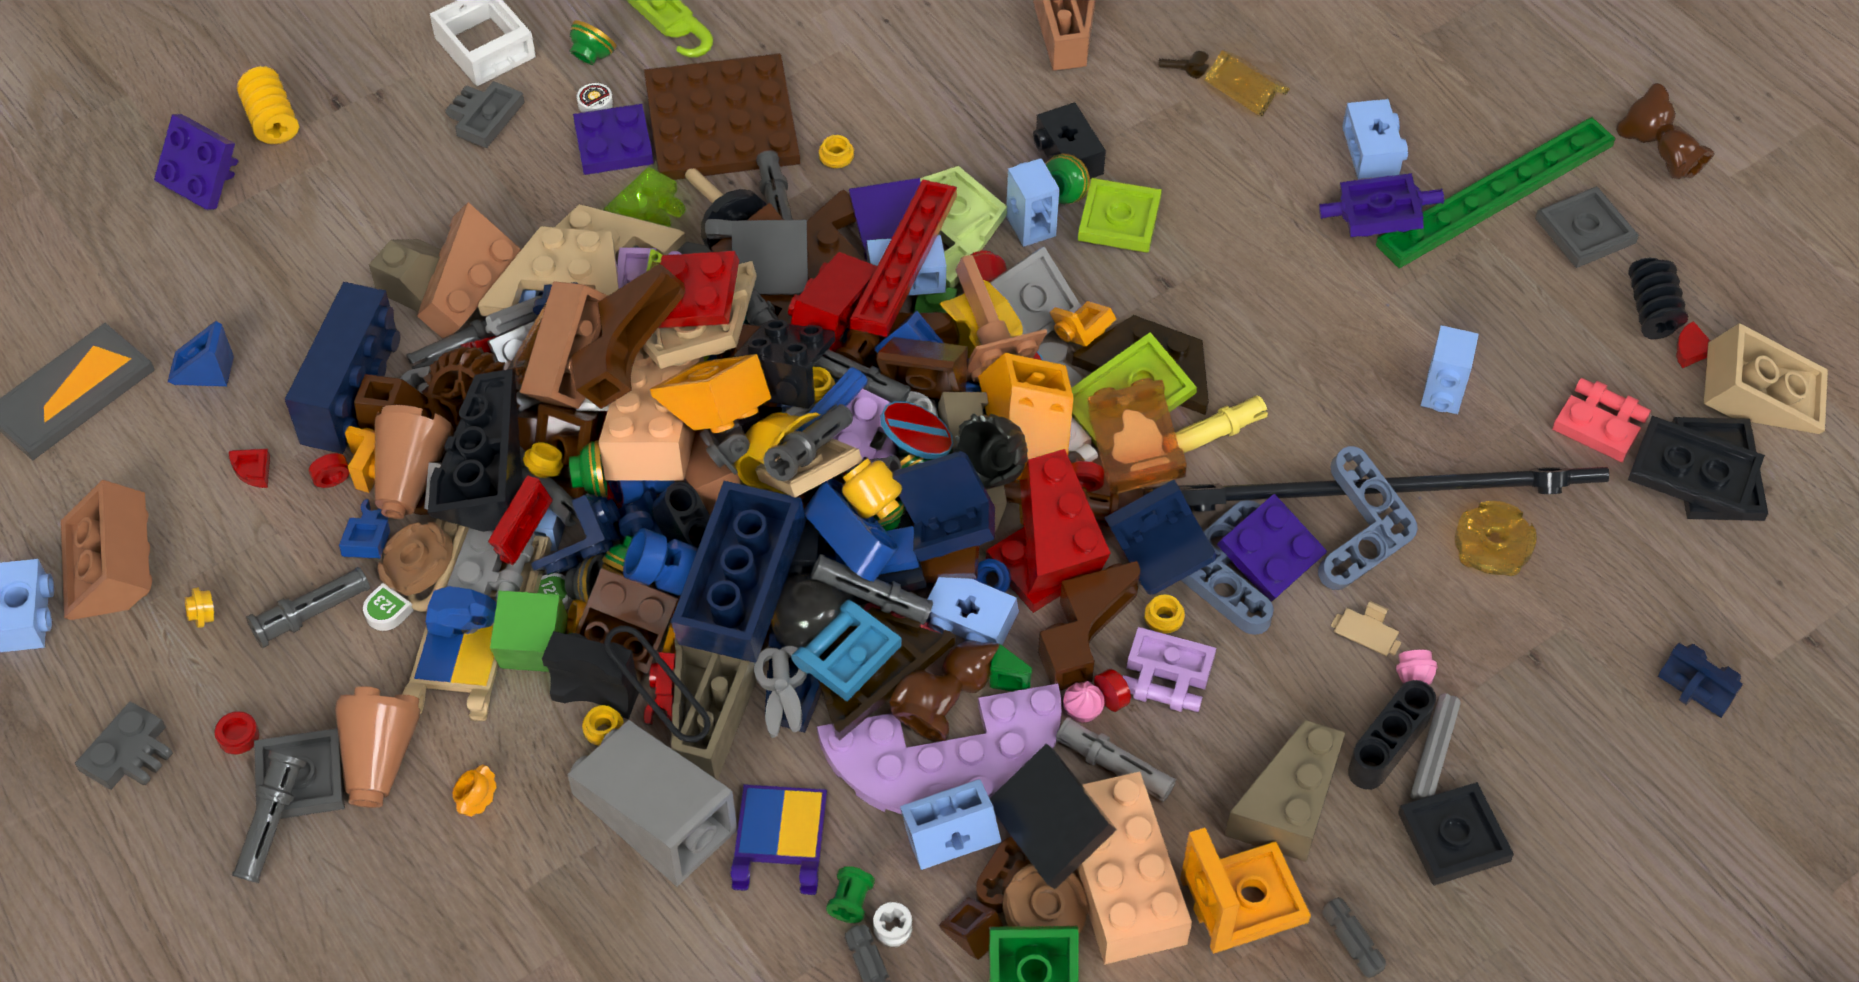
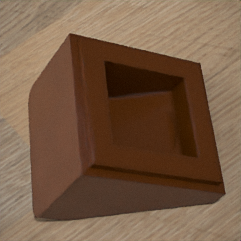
[939,897,1004,960]

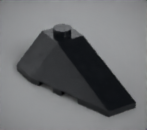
[428,369,522,532]

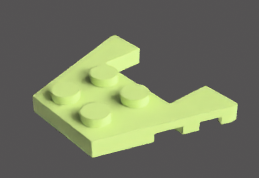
[920,166,1007,288]

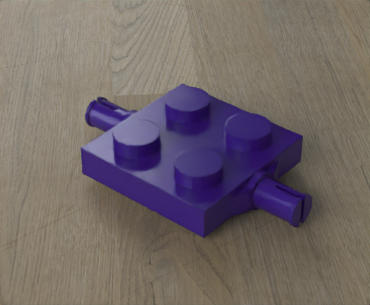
[1319,173,1444,237]

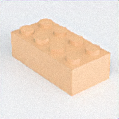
[598,348,704,481]
[1075,772,1192,965]

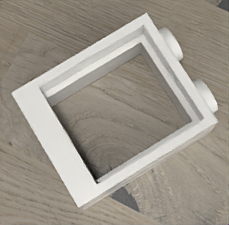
[430,0,536,86]

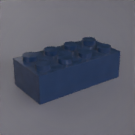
[285,282,400,454]
[671,481,806,663]

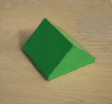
[988,926,1079,982]

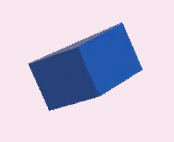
[168,321,234,387]

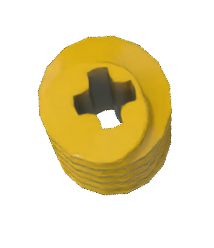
[237,66,299,144]

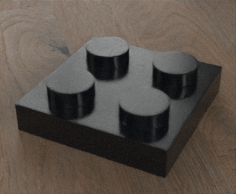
[1398,782,1514,886]

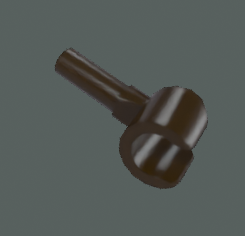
[1159,51,1209,79]

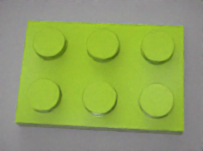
[1071,332,1197,458]

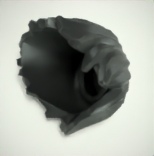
[954,414,1028,490]

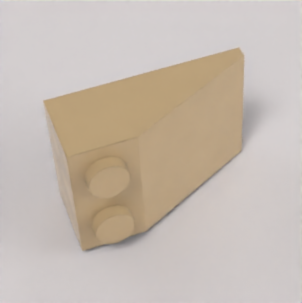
[1704,323,1828,434]

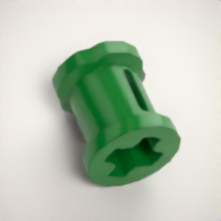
[826,866,875,923]

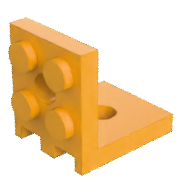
[1180,828,1311,954]

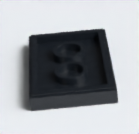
[1628,416,1765,521]
[1672,417,1768,521]
[989,744,1117,889]

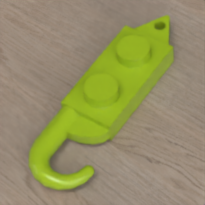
[626,0,713,58]

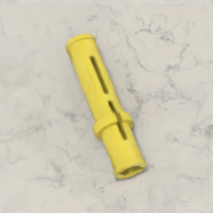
[1162,395,1268,461]

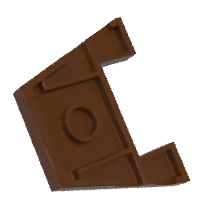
[807,190,867,280]

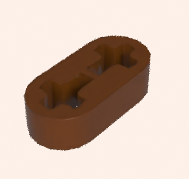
[976,836,1032,913]

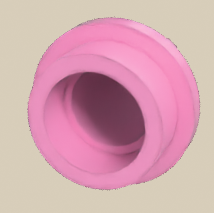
[1396,650,1437,685]
[1063,681,1104,723]

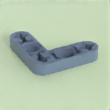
[1318,446,1418,590]
[1181,500,1274,635]

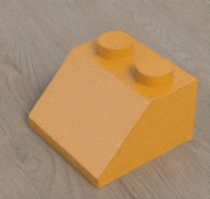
[650,354,771,433]

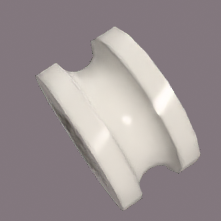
[873,902,912,947]

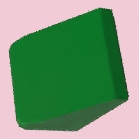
[990,644,1032,692]

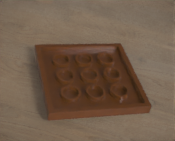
[644,53,800,182]

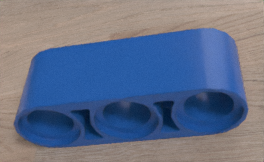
[804,478,899,581]

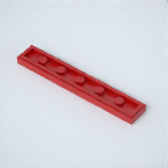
[850,180,957,337]

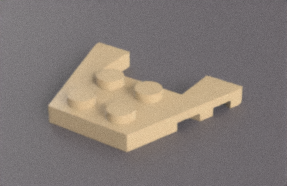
[555,204,686,263]
[478,226,619,316]
[642,261,757,369]

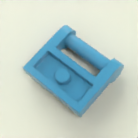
[791,600,902,701]

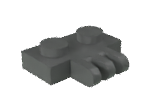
[445,81,525,148]
[75,701,173,790]

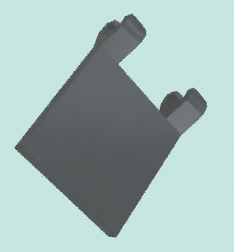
[705,219,808,296]

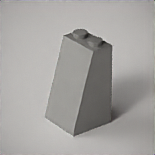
[567,720,737,887]

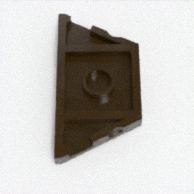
[1072,315,1209,415]
[817,607,956,740]

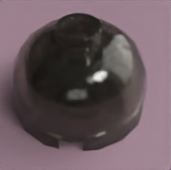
[770,572,847,648]

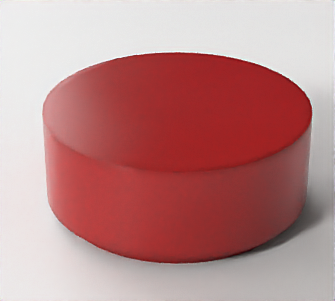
[308,453,350,488]
[1071,461,1105,492]
[1094,669,1131,712]
[214,711,259,755]

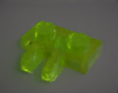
[603,166,686,227]

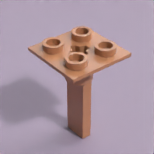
[956,255,1047,383]

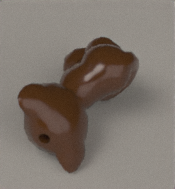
[1616,83,1715,179]
[890,640,1000,742]

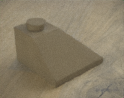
[369,239,441,312]

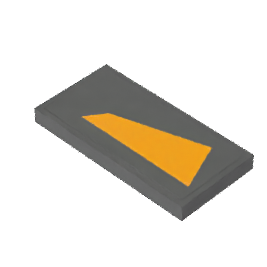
[0,323,155,461]

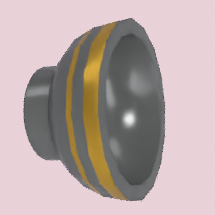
[565,554,604,603]

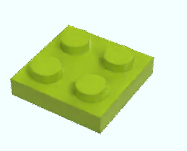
[1078,178,1162,253]

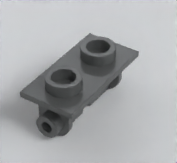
[700,419,749,475]

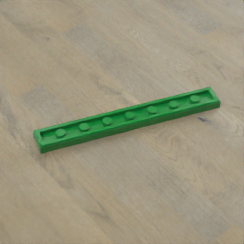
[1376,117,1616,269]

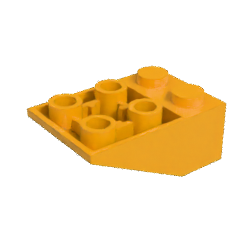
[978,353,1074,480]

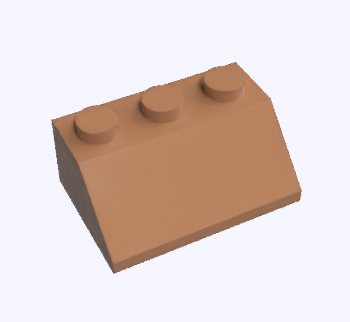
[61,480,152,620]

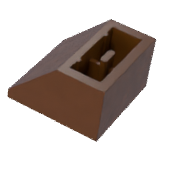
[575,562,679,673]

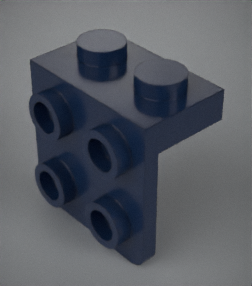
[892,451,995,562]
[1105,479,1217,595]
[531,495,624,575]

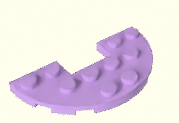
[817,684,1061,814]

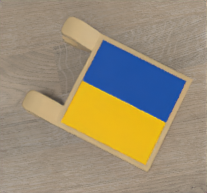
[403,623,498,721]

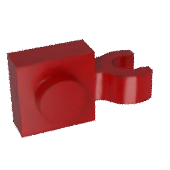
[644,652,676,725]

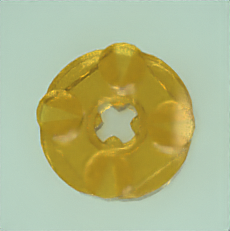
[1455,501,1537,576]

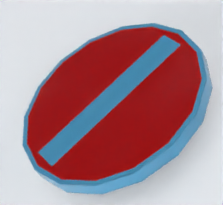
[880,401,953,459]

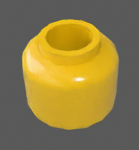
[842,458,902,520]

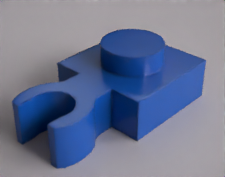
[339,499,390,559]

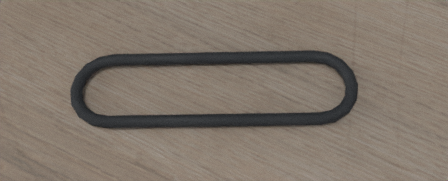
[604,626,711,742]

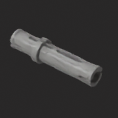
[1056,717,1176,803]

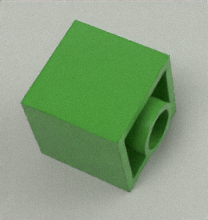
[490,590,568,672]

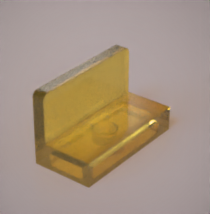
[1204,50,1290,116]

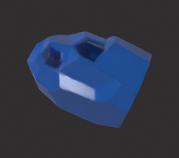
[426,586,497,638]

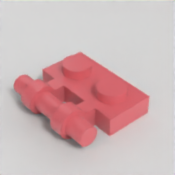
[1552,378,1651,463]

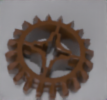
[421,347,521,437]

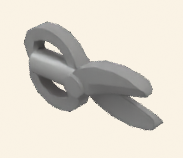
[754,645,807,738]

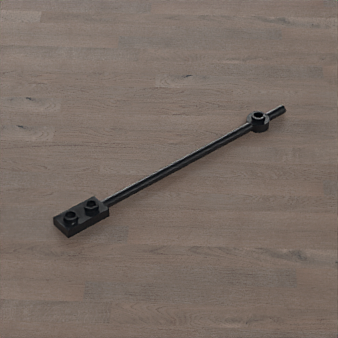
[1143,467,1610,512]

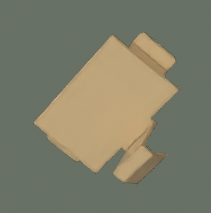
[1331,601,1401,656]

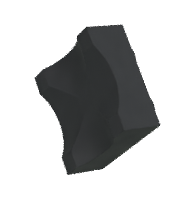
[542,631,639,719]

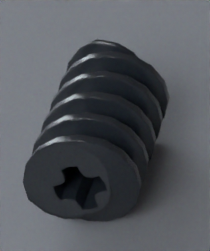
[1628,257,1688,340]

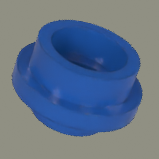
[974,559,1011,593]

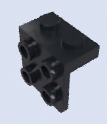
[734,319,835,409]

